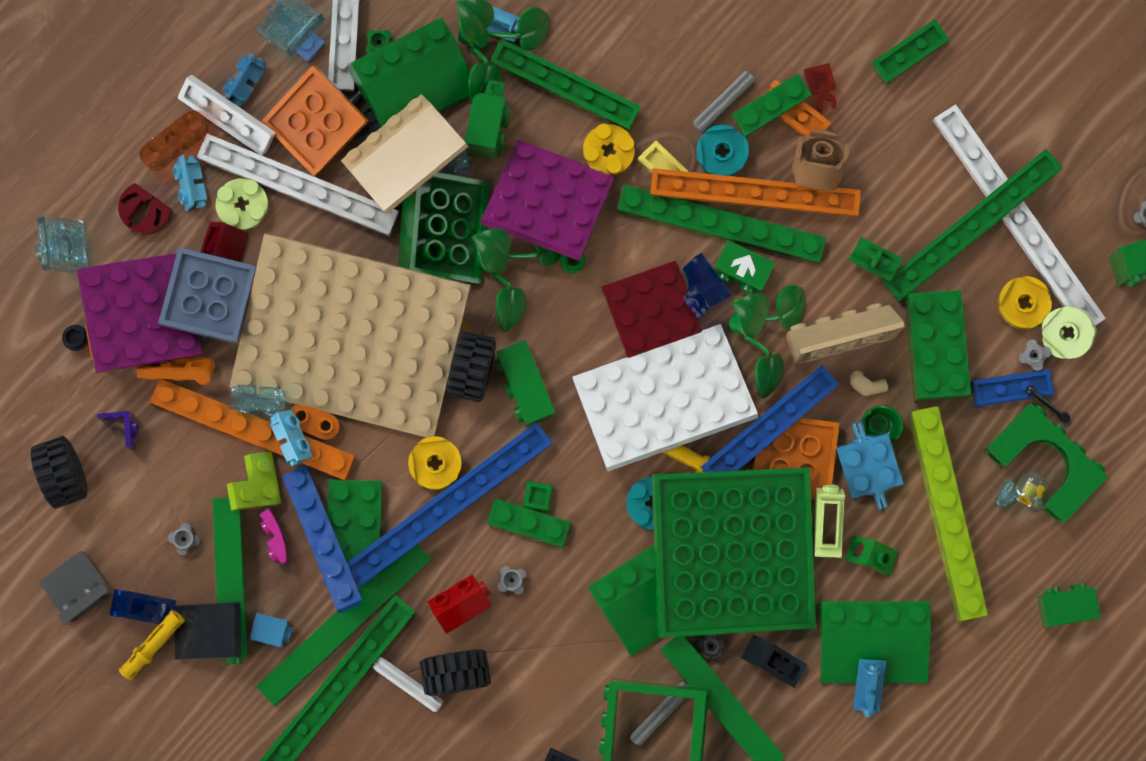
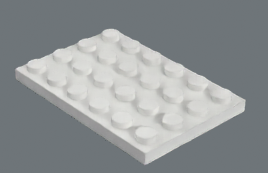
[572,324,758,472]

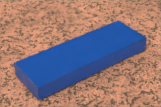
[971,369,1055,408]

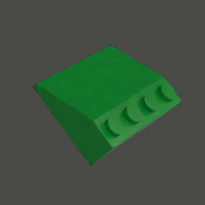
[349,17,470,127]
[397,172,489,285]
[587,545,660,656]
[819,601,931,683]

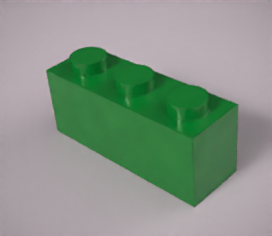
[494,340,556,428]

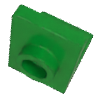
[845,535,898,576]

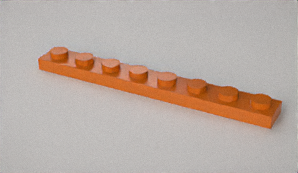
[650,168,861,217]
[149,379,355,480]

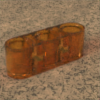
[139,110,208,171]

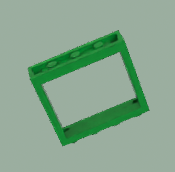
[599,678,709,761]

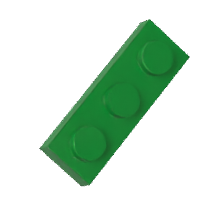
[871,19,950,85]
[731,73,812,138]
[487,498,571,548]

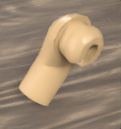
[850,371,888,396]

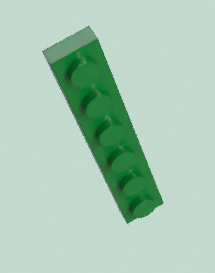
[490,39,641,131]

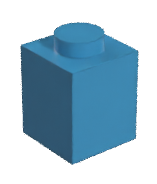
[250,613,293,648]

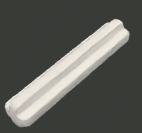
[373,657,443,712]

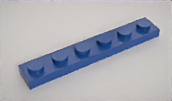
[701,365,839,472]
[282,465,364,614]

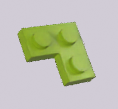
[227,452,282,511]

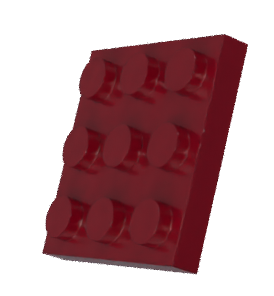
[602,260,702,358]

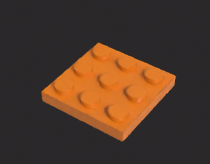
[261,65,369,177]
[753,412,840,501]

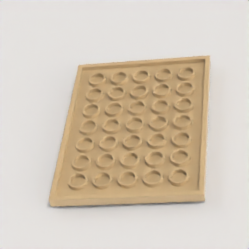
[230,233,471,438]

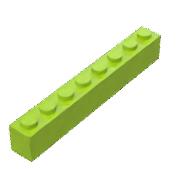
[908,406,988,622]

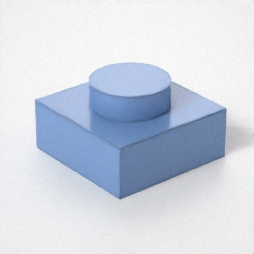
[288,26,325,63]

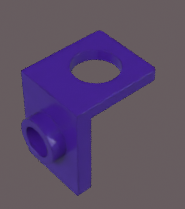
[97,411,139,450]

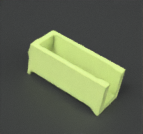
[813,484,845,558]

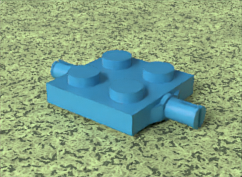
[836,421,904,510]

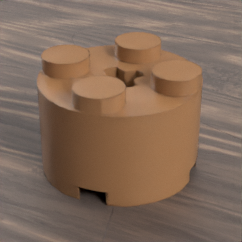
[792,130,849,192]

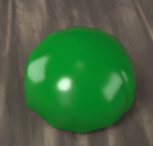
[861,405,904,442]

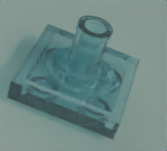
[256,0,325,57]
[35,216,88,273]

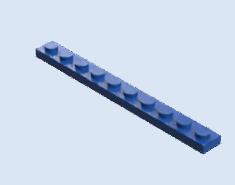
[322,422,553,589]

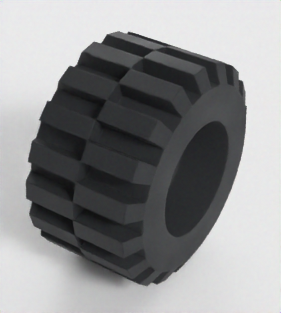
[447,331,496,402]
[31,435,87,509]
[419,649,491,696]

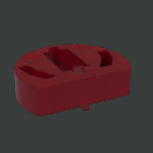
[118,183,172,235]

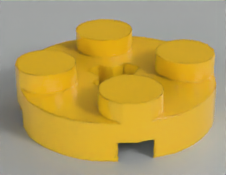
[583,124,635,175]
[998,276,1052,330]
[408,436,462,490]

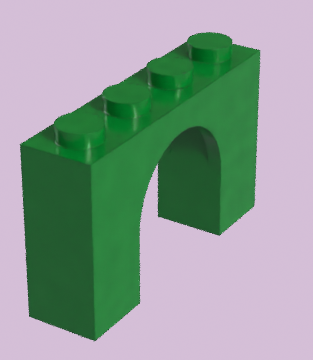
[983,403,1108,525]

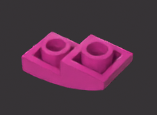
[260,509,289,566]

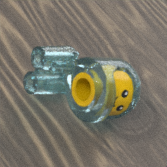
[995,472,1048,510]

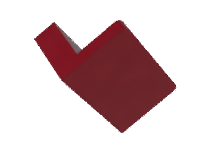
[200,221,249,262]

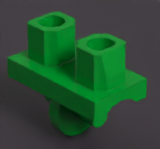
[848,237,903,283]

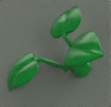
[456,0,549,105]
[472,228,561,333]
[729,285,805,399]

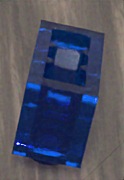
[682,253,732,319]
[109,589,176,624]

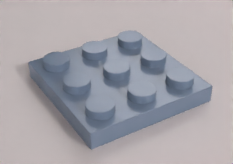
[158,247,256,344]

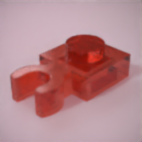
[803,63,837,112]

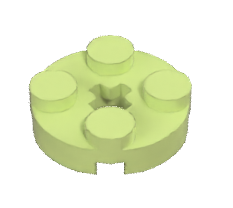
[216,178,269,231]
[1042,305,1097,359]

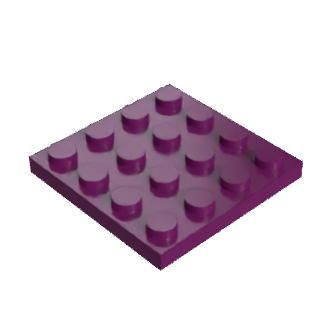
[481,140,615,261]
[76,253,202,374]

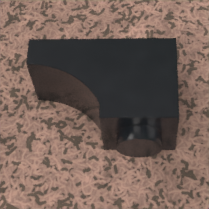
[741,634,807,688]

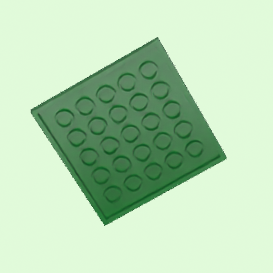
[652,467,816,638]

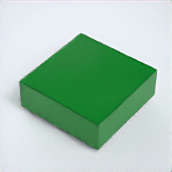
[523,481,553,512]

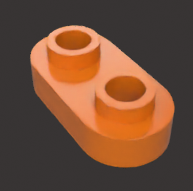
[290,404,340,441]

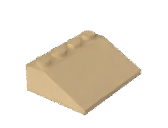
[341,94,468,214]
[785,303,905,366]

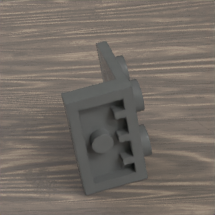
[40,551,114,625]

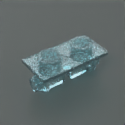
[229,384,288,415]

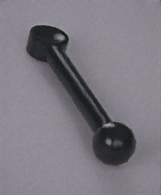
[1026,385,1070,423]

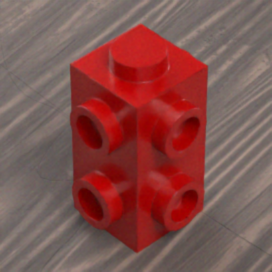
[427,574,492,634]

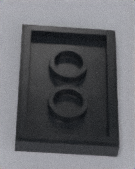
[174,602,241,660]

